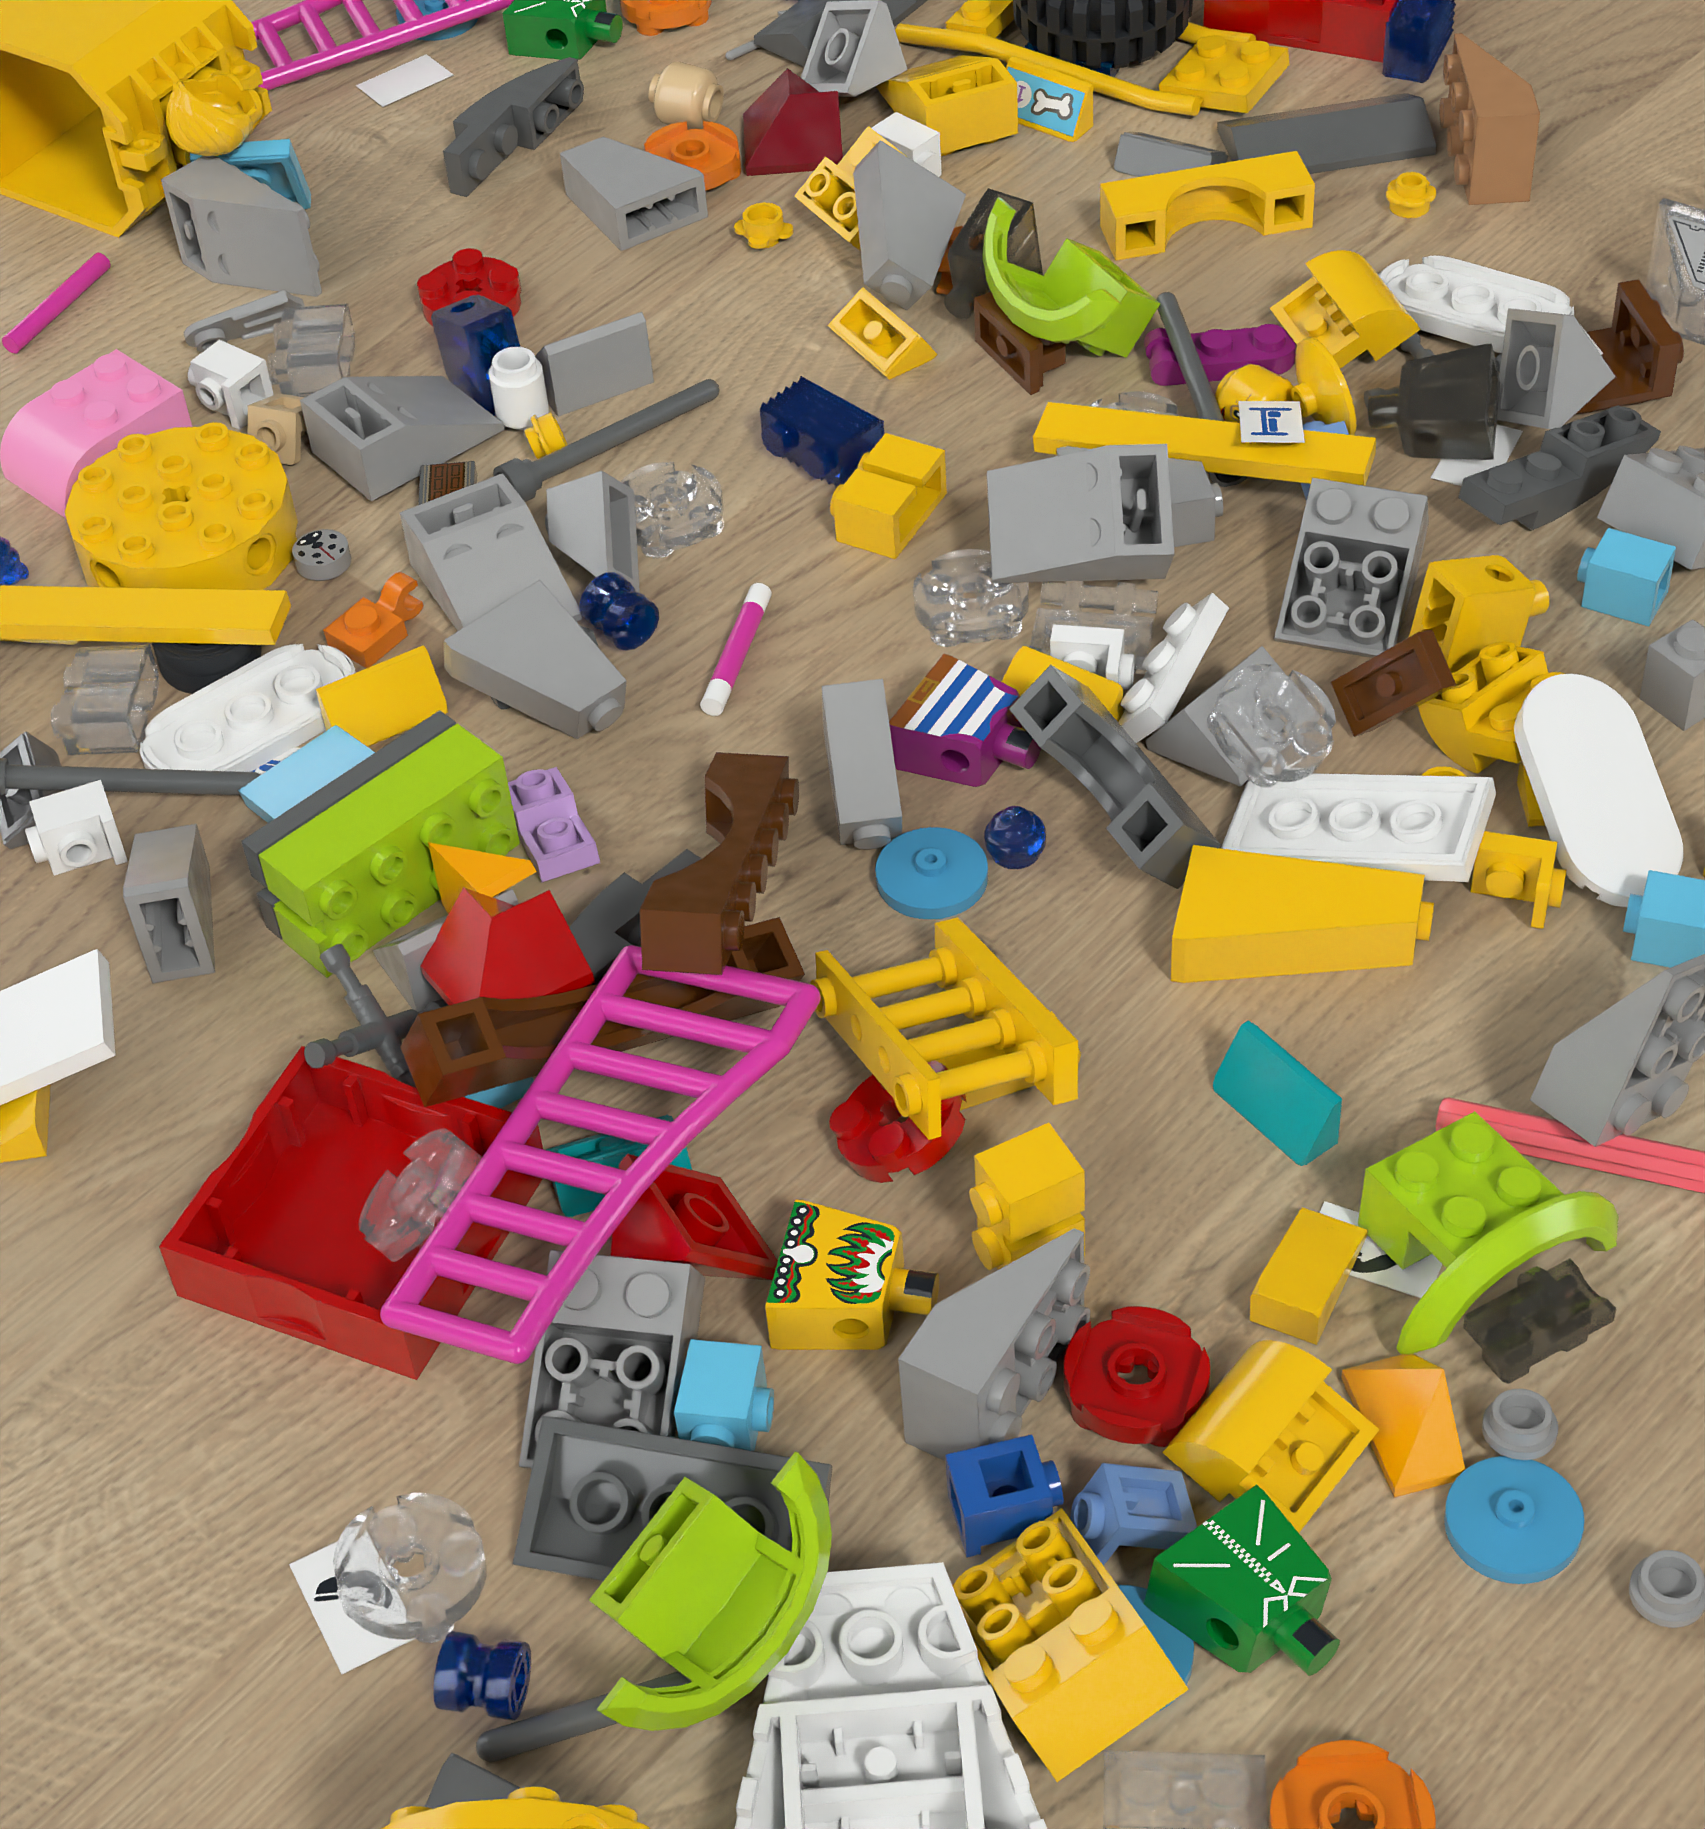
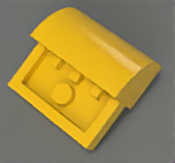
[794,126,906,251]
[1270,250,1421,369]
[1418,641,1564,774]
[1162,1340,1380,1533]

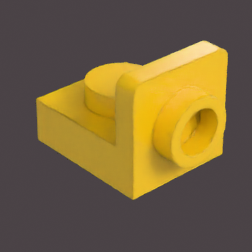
[1471,831,1566,929]

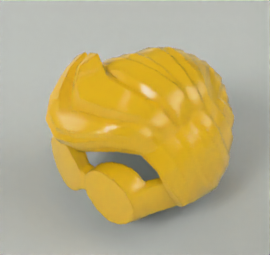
[166,73,263,156]

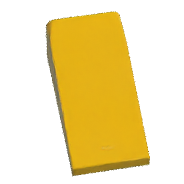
[1250,1207,1368,1345]

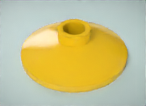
[1291,337,1356,435]

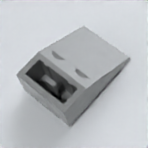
[161,156,322,297]
[300,376,505,501]
[986,444,1175,583]
[1597,446,1705,570]
[400,473,583,631]
[1274,478,1429,658]
[1530,954,1705,1147]
[898,1228,1090,1461]
[519,1250,705,1469]

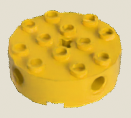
[64,422,298,590]

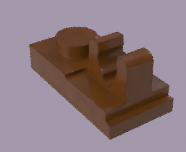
[974,292,1066,395]
[1331,629,1456,737]

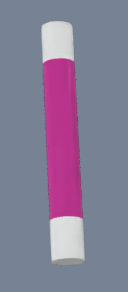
[700,583,772,716]

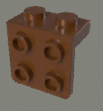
[1576,279,1684,414]

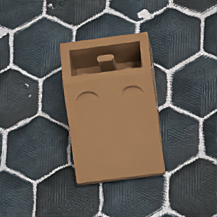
[1439,33,1540,205]

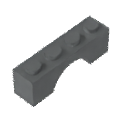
[1009,665,1221,889]

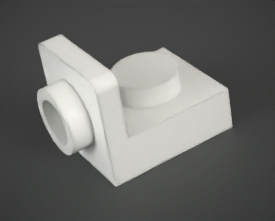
[1050,624,1135,690]

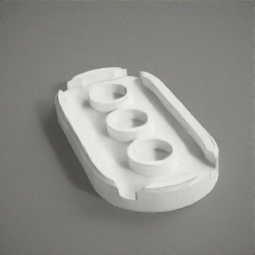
[1378,255,1574,353]
[140,644,356,772]
[1514,674,1683,907]

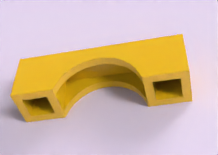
[1100,151,1315,261]

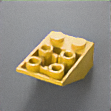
[876,55,1018,156]
[952,1508,1189,1782]

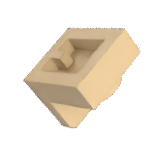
[247,393,307,465]

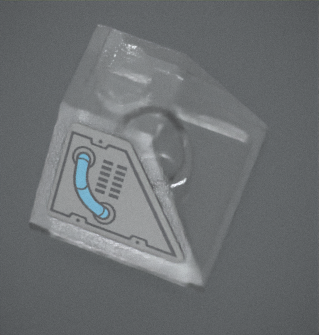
[1646,198,1705,345]

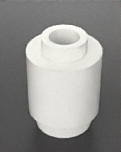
[489,347,549,430]

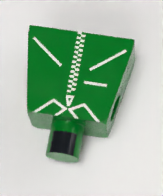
[502,0,623,60]
[1144,1484,1340,1676]

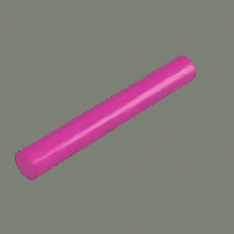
[2,252,111,354]

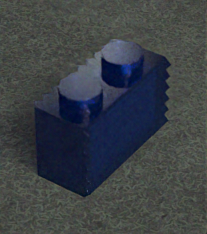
[1382,0,1456,83]
[759,376,885,488]

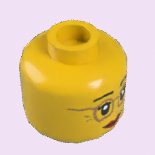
[1215,364,1293,423]

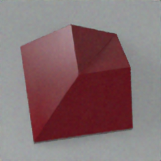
[743,68,843,176]

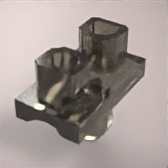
[1463,1258,1617,1384]

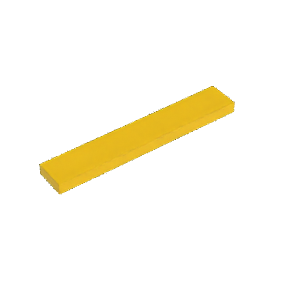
[1033,402,1376,486]
[0,585,291,645]

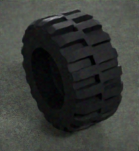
[1013,0,1193,70]

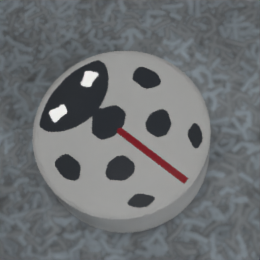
[292,529,351,581]

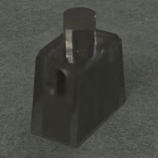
[944,188,1043,319]
[1368,343,1500,460]

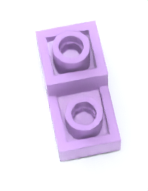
[508,767,600,882]

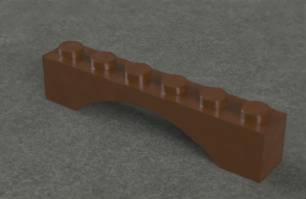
[640,752,799,975]
[400,917,805,1107]

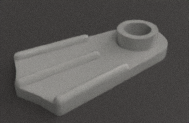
[184,290,305,352]

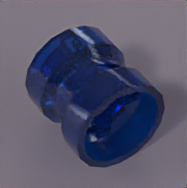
[579,572,659,651]
[433,1631,532,1721]

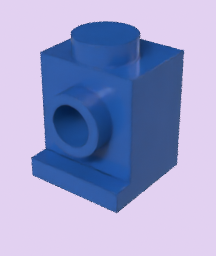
[945,1434,1064,1558]

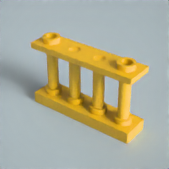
[810,917,1078,1140]

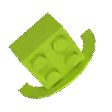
[983,197,1161,358]
[1358,1111,1619,1355]
[589,1451,832,1731]

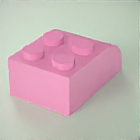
[0,349,192,519]

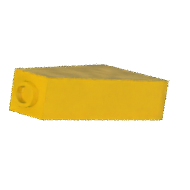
[1171,845,1434,983]

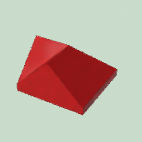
[420,887,595,1005]
[610,1154,778,1281]

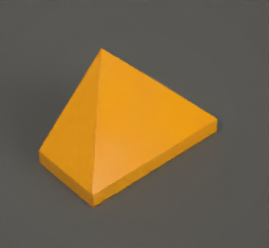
[428,842,537,914]
[1341,1354,1465,1498]

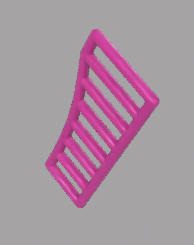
[251,0,514,90]
[380,945,821,1364]

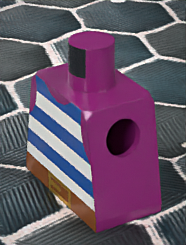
[889,654,1041,787]

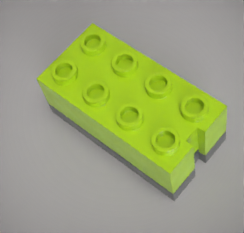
[241,710,520,978]

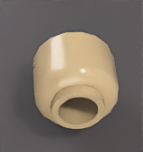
[649,62,724,130]

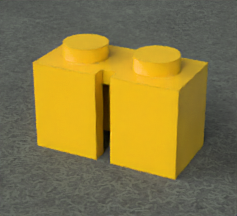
[830,433,947,559]
[969,1122,1085,1270]

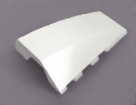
[734,1562,1047,1829]

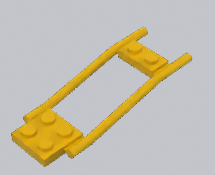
[895,0,1290,116]

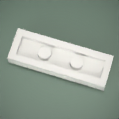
[1118,593,1229,743]

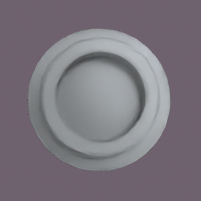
[1482,1389,1558,1460]
[1629,1550,1705,1628]

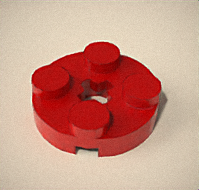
[417,248,521,334]
[829,1061,967,1183]
[1064,1306,1210,1447]

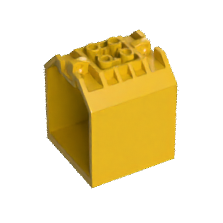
[0,0,272,238]

